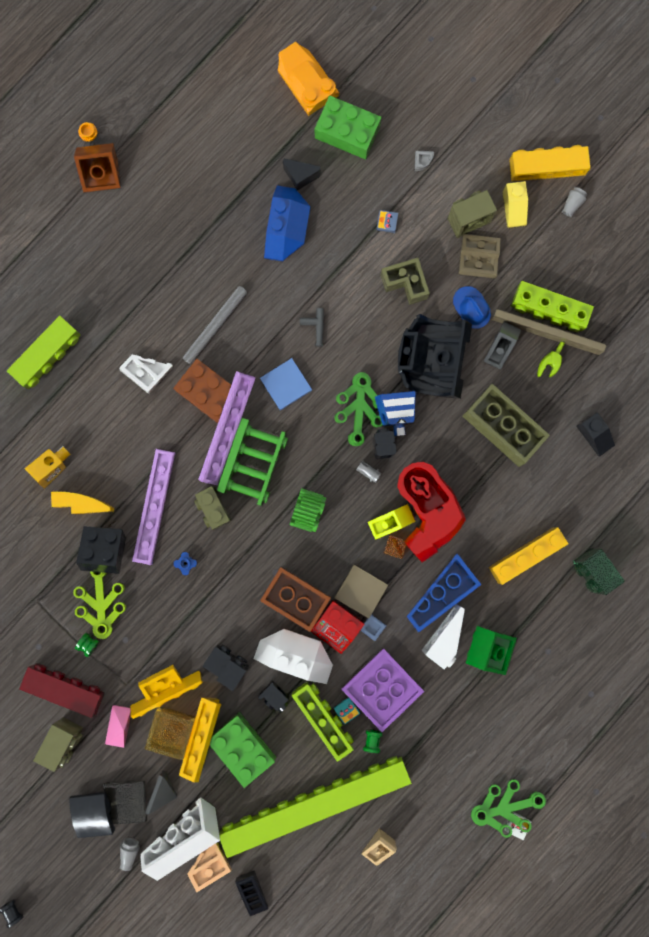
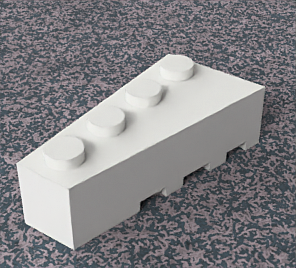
[141,797,220,881]

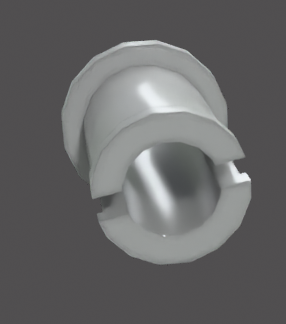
[356,461,382,483]

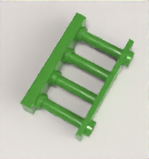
[217,418,288,506]

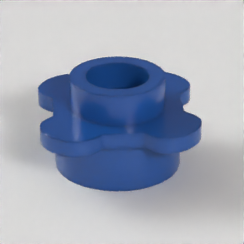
[174,552,197,575]

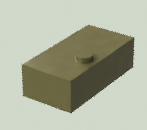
[463,384,550,467]

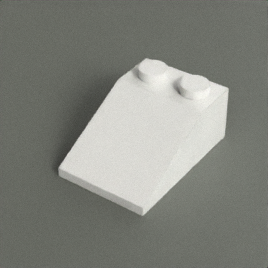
[422,604,465,670]

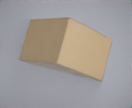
[361,828,397,866]

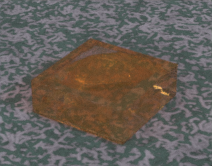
[384,535,406,559]

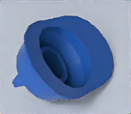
[453,286,491,329]

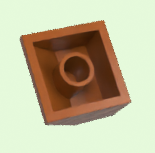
[74,143,121,192]

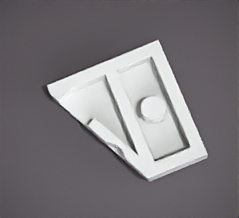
[119,354,173,394]

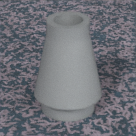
[562,187,587,217]
[120,838,140,871]

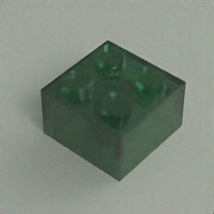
[573,548,625,595]

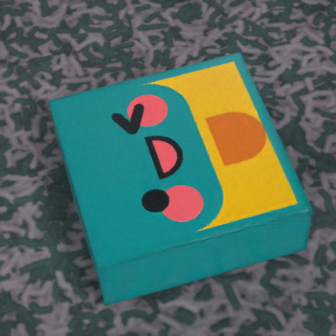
[333,697,360,725]

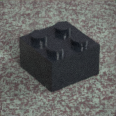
[76,526,126,574]

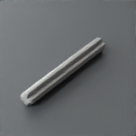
[183,286,247,364]

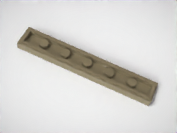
[491,309,606,355]

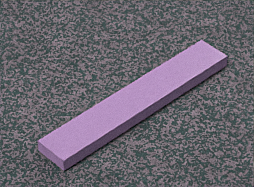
[198,371,255,485]
[132,449,176,565]

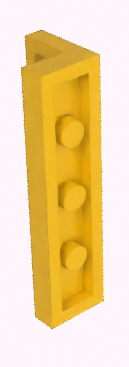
[179,698,221,783]

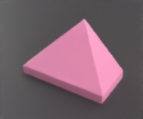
[105,705,131,748]

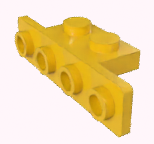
[130,665,203,719]

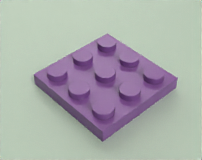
[341,648,424,732]

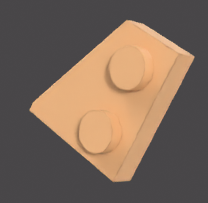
[187,842,232,892]

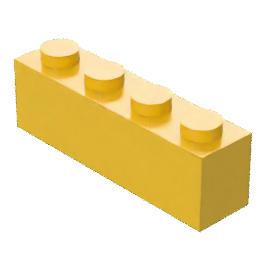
[509,145,590,182]
[488,527,568,585]

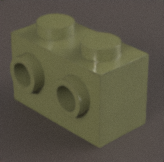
[194,486,232,530]

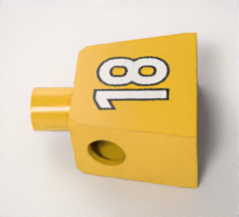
[24,446,71,489]

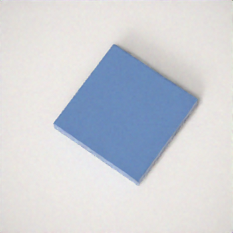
[260,358,312,411]

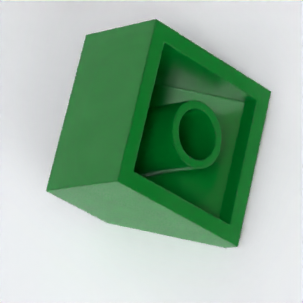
[466,626,517,675]

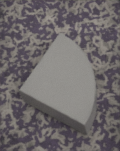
[414,151,434,171]

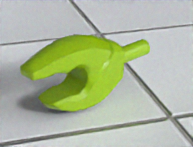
[537,342,565,377]

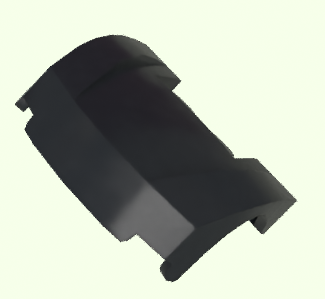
[398,314,472,399]

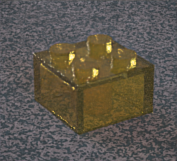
[145,707,196,760]

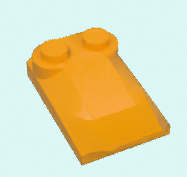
[278,42,339,116]

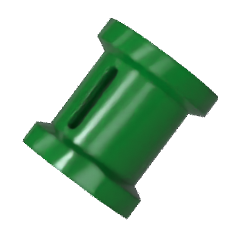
[363,729,383,753]

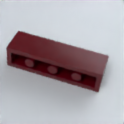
[19,663,105,718]

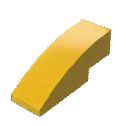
[51,492,114,514]

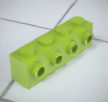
[511,281,594,332]
[7,315,81,389]
[292,681,354,762]

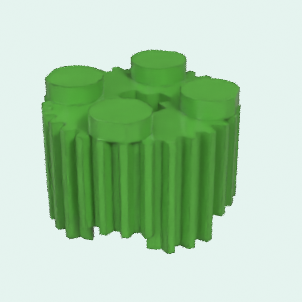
[289,488,326,532]

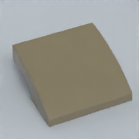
[459,234,501,279]
[334,565,388,619]

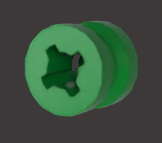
[75,633,99,658]

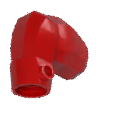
[397,462,466,563]

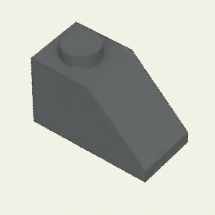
[484,321,521,370]

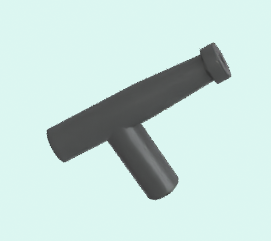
[300,308,324,347]

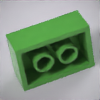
[315,95,381,160]
[210,711,276,788]

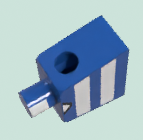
[375,391,415,437]

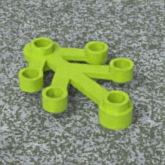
[73,571,126,639]

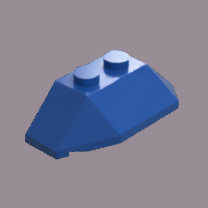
[264,185,310,261]

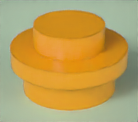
[78,122,98,142]

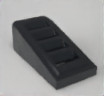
[235,870,268,916]

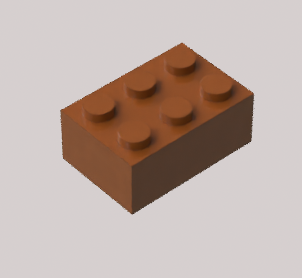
[173,359,231,424]
[260,567,331,632]

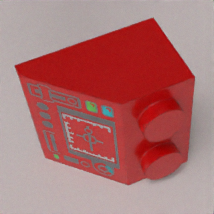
[311,600,365,654]

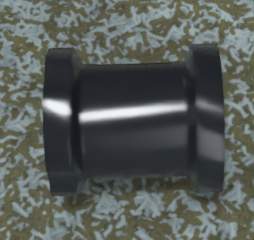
[0,899,24,928]

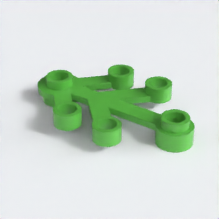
[334,372,382,447]
[471,779,546,838]

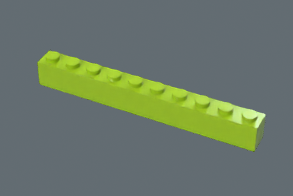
[219,756,412,858]

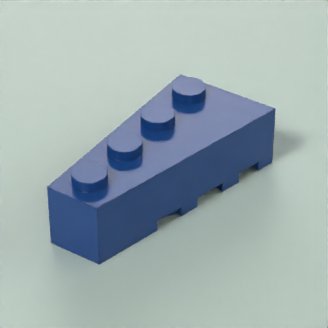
[407,554,481,633]

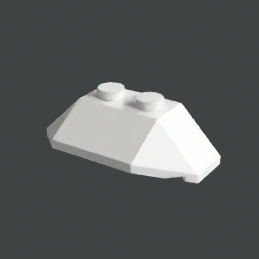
[254,629,333,684]

